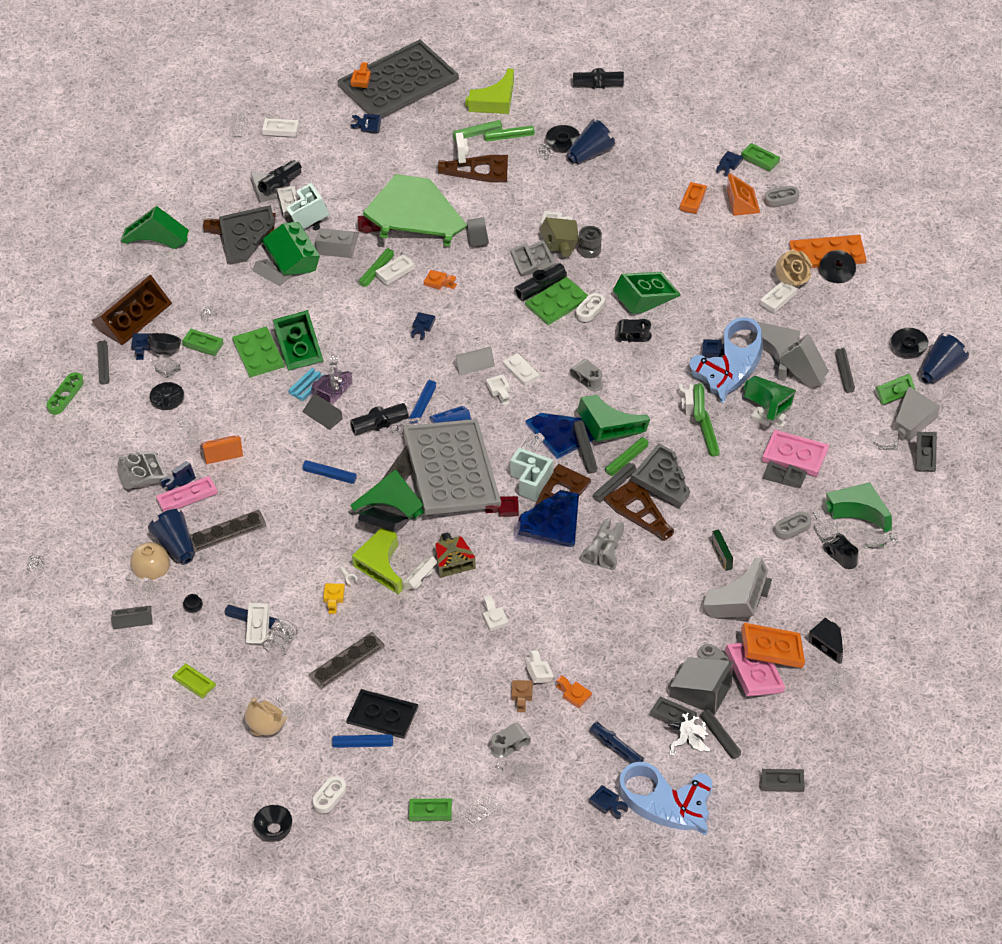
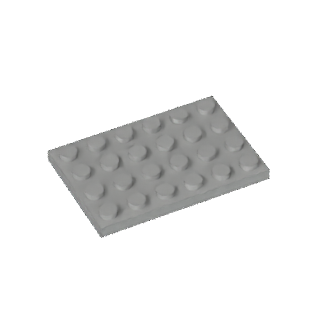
[403,419,501,515]

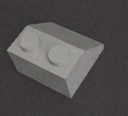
[316,228,359,258]

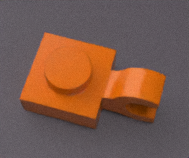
[350,62,371,88]
[424,270,457,290]
[556,675,592,708]

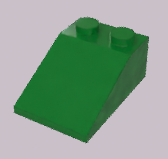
[613,271,681,314]
[273,310,324,371]

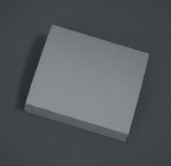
[511,240,556,276]

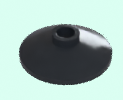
[546,125,580,150]
[820,250,856,283]
[891,328,929,356]

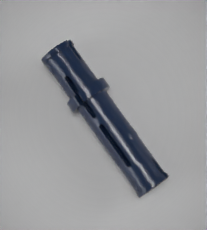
[589,721,644,764]

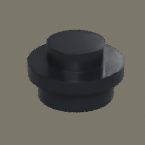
[183,594,203,613]

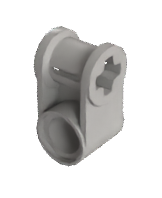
[570,359,603,392]
[491,723,531,758]

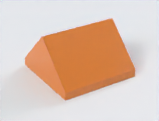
[727,173,761,216]
[201,435,243,464]

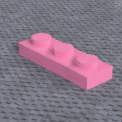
[156,476,217,512]

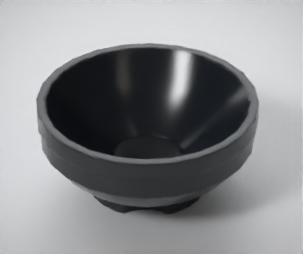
[148,333,181,355]
[254,805,293,841]

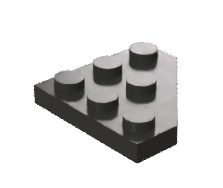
[219,205,275,265]
[630,443,690,508]

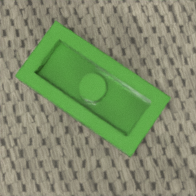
[741,143,780,172]
[182,329,224,356]
[875,374,916,404]
[409,798,452,821]

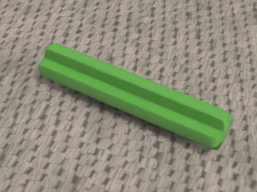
[453,120,502,141]
[484,125,535,141]
[359,248,394,287]
[693,383,705,422]
[699,410,720,457]
[605,437,649,476]

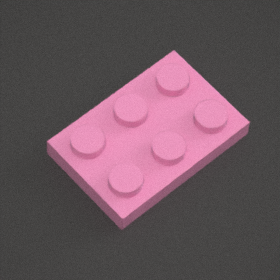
[762,430,829,477]
[725,643,785,696]

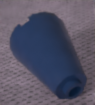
[567,119,615,164]
[919,333,969,384]
[148,509,195,564]

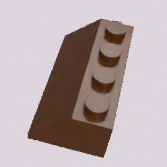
[92,274,172,345]

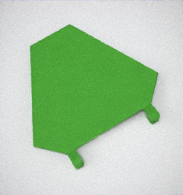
[363,174,468,246]

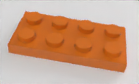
[789,234,867,268]

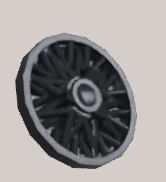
[149,382,184,410]

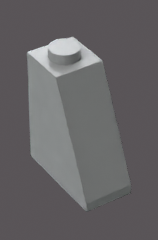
[779,334,829,389]
[894,387,940,442]

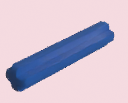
[409,380,436,424]
[302,460,357,484]
[332,734,393,748]

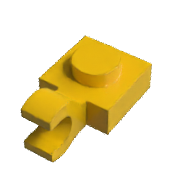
[323,583,345,614]

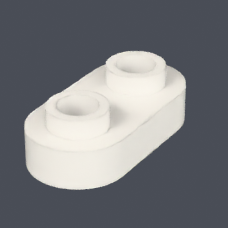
[576,293,605,322]
[313,776,346,814]

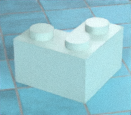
[286,183,330,229]
[510,448,553,501]

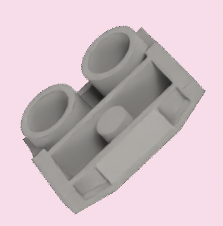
[117,451,168,489]

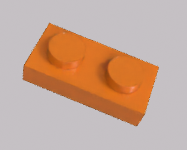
[680,182,707,214]

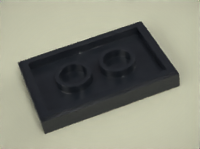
[346,689,419,739]

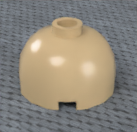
[775,249,812,287]
[131,542,170,580]
[245,698,287,736]

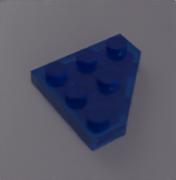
[525,413,595,459]
[517,490,579,547]

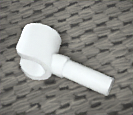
[340,566,357,588]

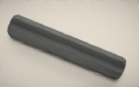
[97,340,110,384]
[836,348,855,393]
[573,421,598,474]
[593,463,637,502]
[701,709,741,759]

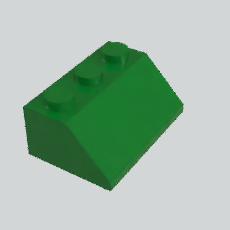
[262,222,320,275]

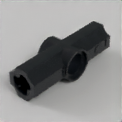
[573,68,624,89]
[258,160,302,194]
[514,263,567,300]
[350,403,409,435]

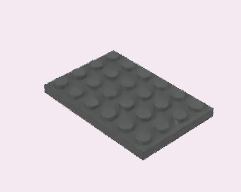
[337,39,459,118]

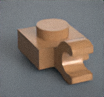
[512,680,533,712]

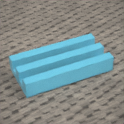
[288,368,327,401]

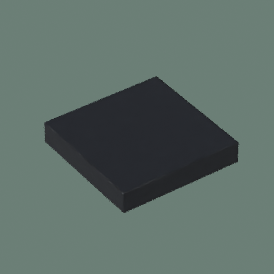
[358,507,408,531]

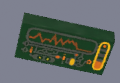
[712,529,733,571]

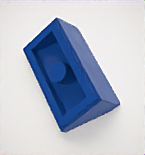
[429,405,472,423]

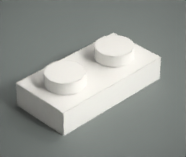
[262,118,299,137]
[456,133,469,163]
[277,186,298,217]
[375,254,415,285]
[760,282,797,313]
[503,353,540,386]
[402,556,437,590]
[246,603,270,644]

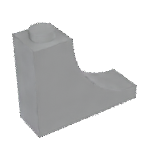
[749,322,800,381]
[703,558,768,618]

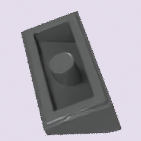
[302,394,343,430]
[111,605,153,630]

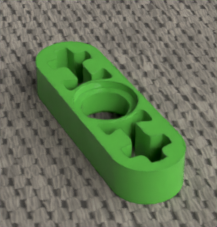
[46,372,84,415]

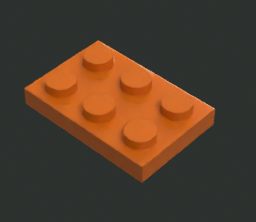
[741,622,805,668]

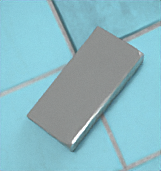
[251,172,277,203]
[253,259,293,286]
[455,346,495,375]

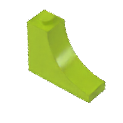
[465,68,514,114]
[352,528,403,594]

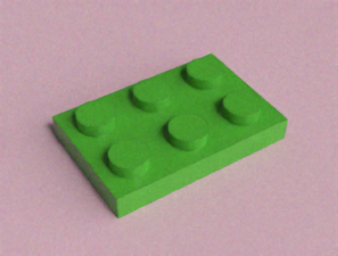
[525,277,589,325]
[232,326,285,378]

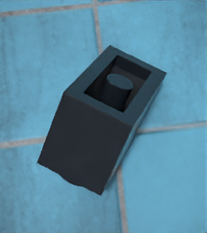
[808,617,843,665]

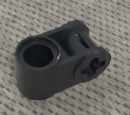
[616,319,652,343]
[823,534,859,570]

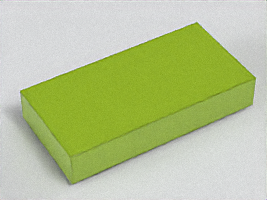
[172,663,216,699]

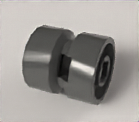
[578,225,602,259]

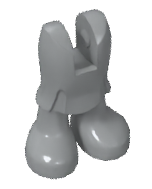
[581,518,624,570]

